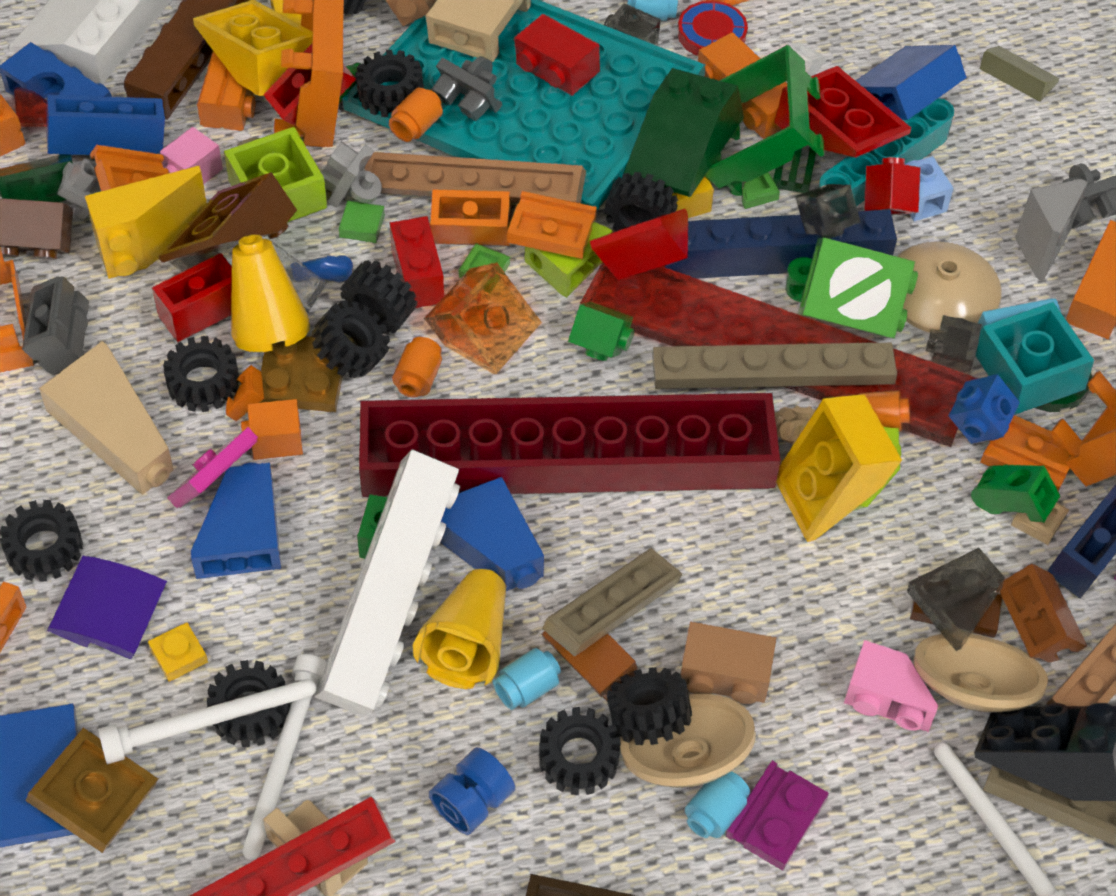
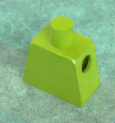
[524,222,613,298]

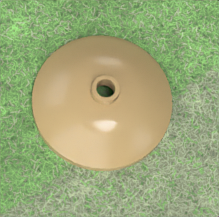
[897,241,1002,336]
[913,633,1048,713]
[620,694,756,788]

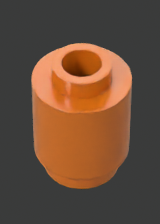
[389,88,443,142]
[392,337,442,398]
[860,391,910,432]

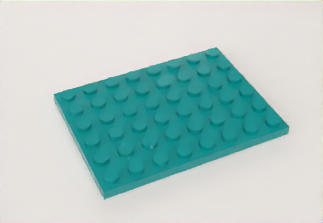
[342,0,705,210]

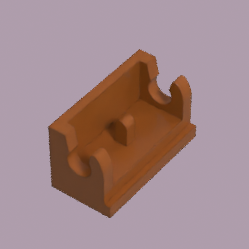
[997,563,1087,663]
[541,631,638,701]

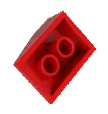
[774,65,911,158]

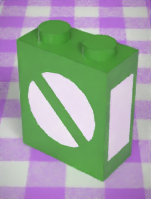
[798,237,918,339]

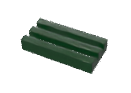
[773,147,816,194]

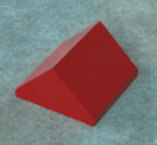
[589,208,688,280]

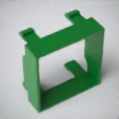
[705,45,825,196]

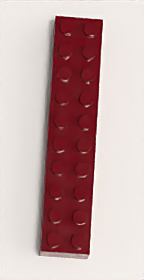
[359,393,780,497]

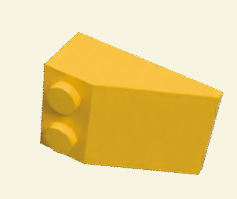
[193,0,313,96]
[85,166,207,279]
[776,394,902,542]

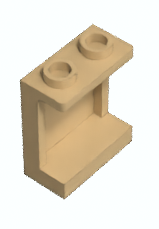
[426,0,531,62]

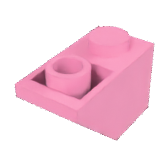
[844,640,938,732]

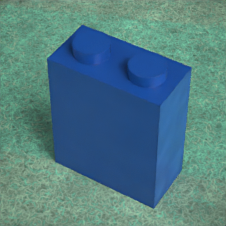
[855,45,967,120]

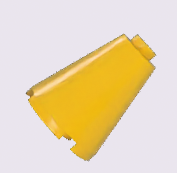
[231,235,310,352]
[412,569,506,689]

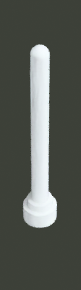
[242,654,327,860]
[98,679,316,764]
[934,743,1073,896]

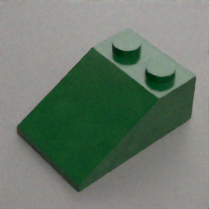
[624,68,744,197]

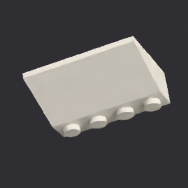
[9,0,171,84]

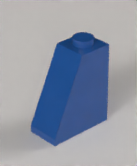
[191,462,281,579]
[440,477,544,591]

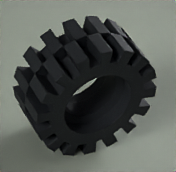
[355,50,424,117]
[604,172,678,231]
[340,260,417,334]
[311,300,390,378]
[163,336,240,412]
[0,500,83,582]
[206,660,290,747]
[607,667,693,745]
[539,707,621,796]

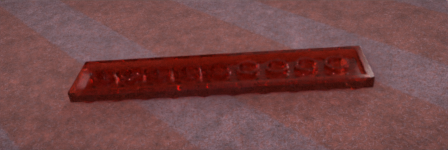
[580,262,978,447]

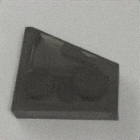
[907,548,1005,651]

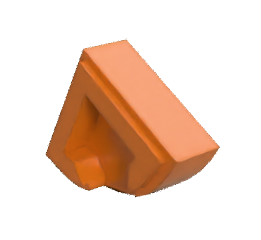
[226,365,264,421]

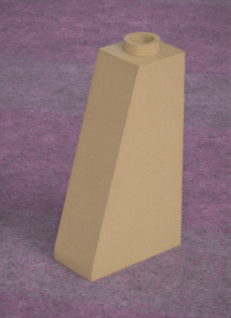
[39,341,174,495]

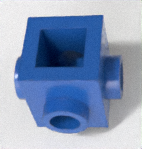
[949,374,1020,444]

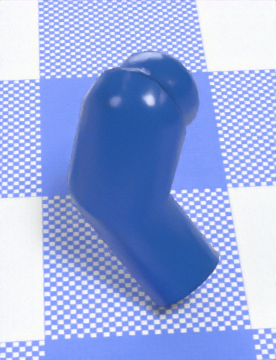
[293,255,353,283]

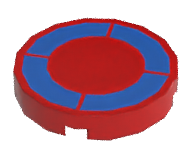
[677,0,748,56]

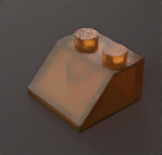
[424,262,542,374]

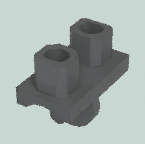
[432,56,503,121]
[1063,163,1116,229]

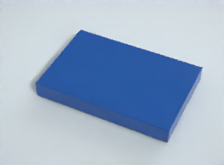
[0,703,78,848]

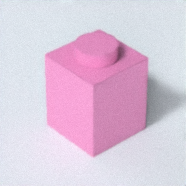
[160,127,223,184]

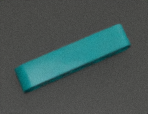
[815,98,955,213]

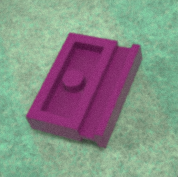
[725,760,829,871]

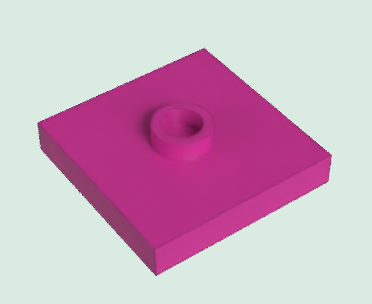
[167,427,258,508]

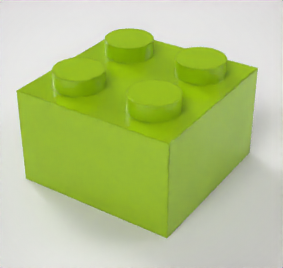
[224,127,327,222]

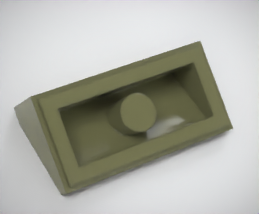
[979,46,1060,102]

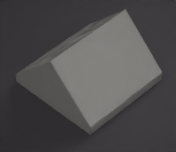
[1015,179,1088,281]

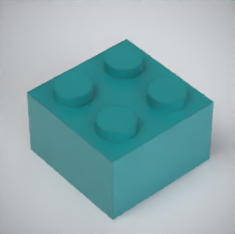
[975,302,1095,415]

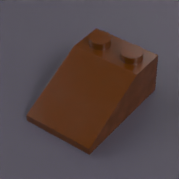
[158,172,297,263]

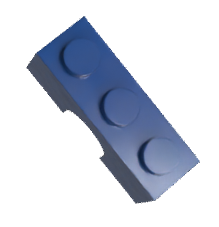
[0,42,112,108]

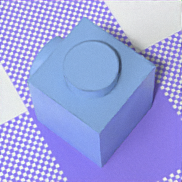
[905,156,954,221]

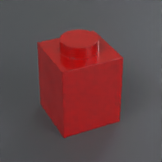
[864,157,921,216]

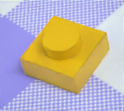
[148,622,208,682]

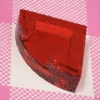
[14,87,47,127]

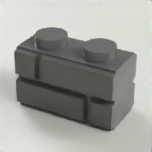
[22,276,89,374]

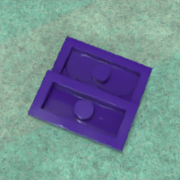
[47,555,167,659]

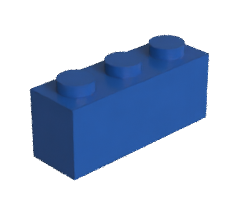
[46,94,165,156]

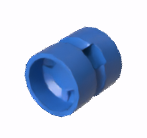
[428,747,515,835]

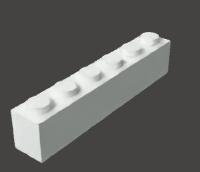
[315,450,460,716]

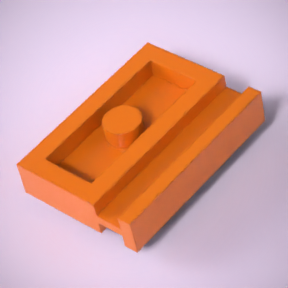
[90,145,169,191]
[507,191,597,259]
[980,415,1070,492]

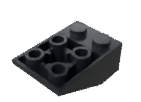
[974,703,1116,801]

